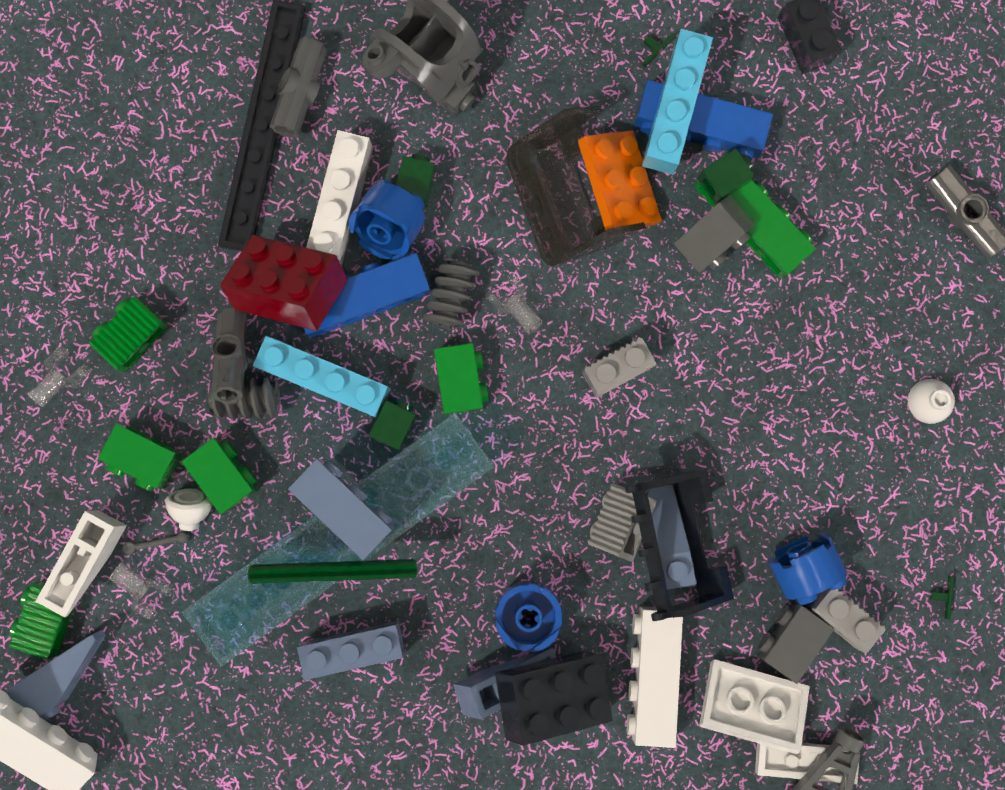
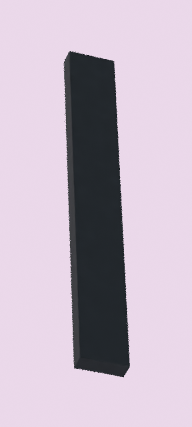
[218,0,306,252]

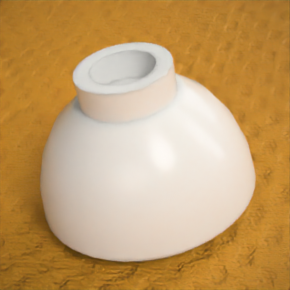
[908,379,955,424]
[165,489,212,531]

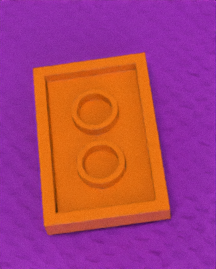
[578,130,662,234]

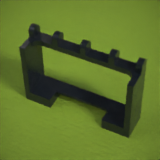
[624,469,734,621]

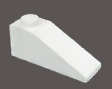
[35,510,127,617]

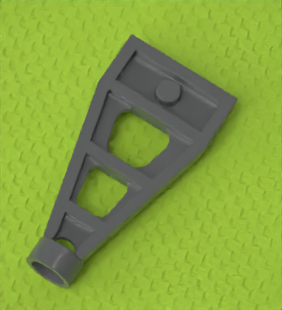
[792,726,866,790]

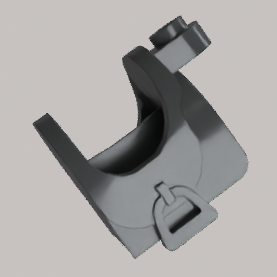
[362,0,483,102]

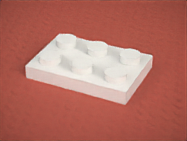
[699,659,810,754]

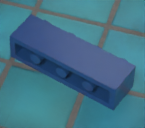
[634,80,773,160]
[304,252,431,338]

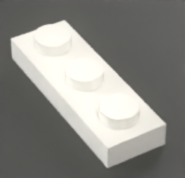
[755,743,860,784]

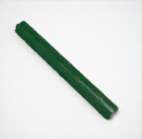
[248,559,418,584]

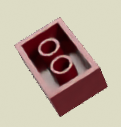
[220,235,348,331]

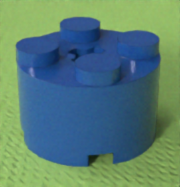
[349,179,425,259]
[767,532,848,605]
[495,581,562,652]

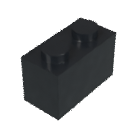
[777,0,842,75]

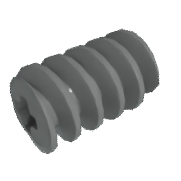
[422,258,480,330]
[208,377,280,419]

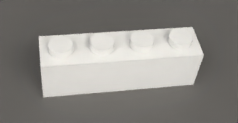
[306,130,373,266]
[627,606,683,748]
[0,690,98,790]

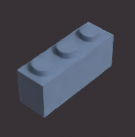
[288,459,395,560]
[297,620,406,680]

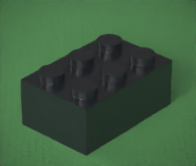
[495,651,613,746]

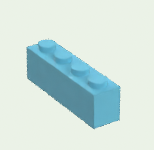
[642,29,713,175]
[253,336,391,418]

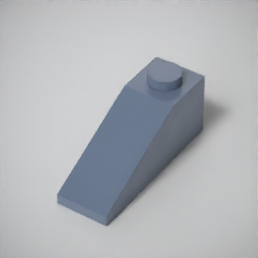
[648,485,696,590]
[7,630,106,721]
[453,647,556,719]

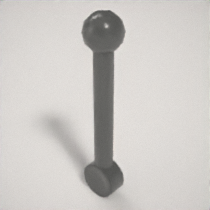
[122,531,190,555]

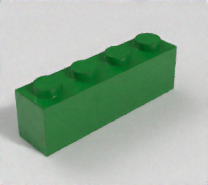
[693,179,816,280]

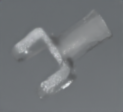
[485,273,543,335]
[27,346,91,408]
[108,561,176,620]

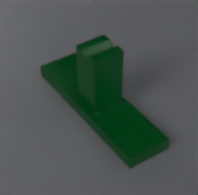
[643,33,675,67]
[930,576,954,620]

